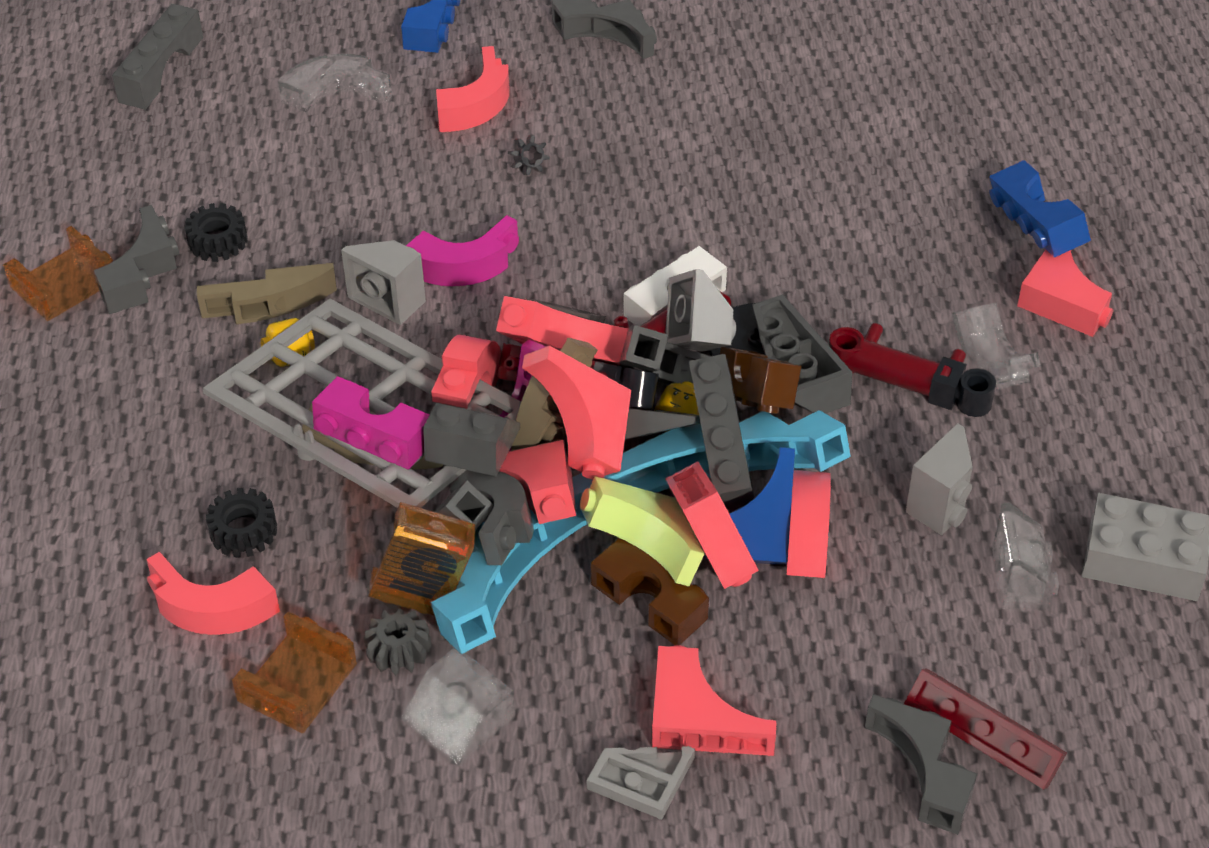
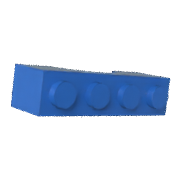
[401,0,460,53]
[989,160,1091,258]

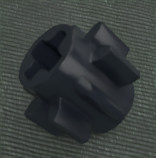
[508,135,550,175]

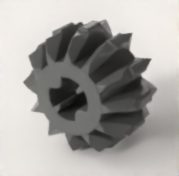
[364,607,432,676]

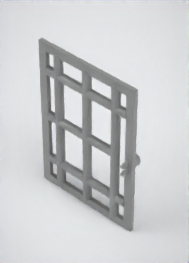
[203,299,521,516]

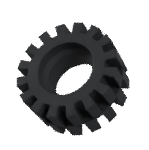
[185,203,248,262]
[206,488,277,558]

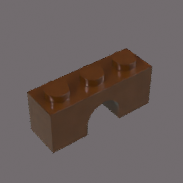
[720,347,801,414]
[591,538,709,645]

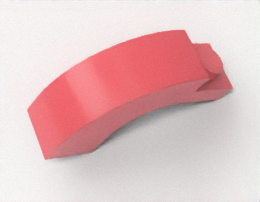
[436,46,510,132]
[431,334,501,409]
[786,470,831,578]
[146,552,280,635]

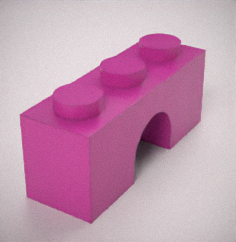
[312,376,430,470]

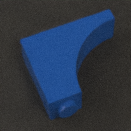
[695,447,795,565]

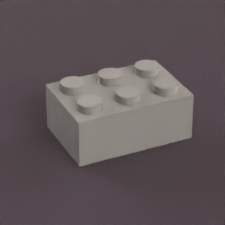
[1082,493,1209,601]

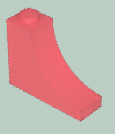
[1017,249,1113,337]
[496,296,628,365]
[522,345,631,480]
[499,440,576,524]
[665,461,759,589]
[652,645,776,756]

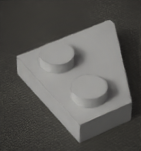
[586,746,695,820]

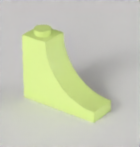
[580,476,705,586]

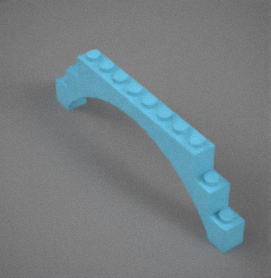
[431,410,851,654]

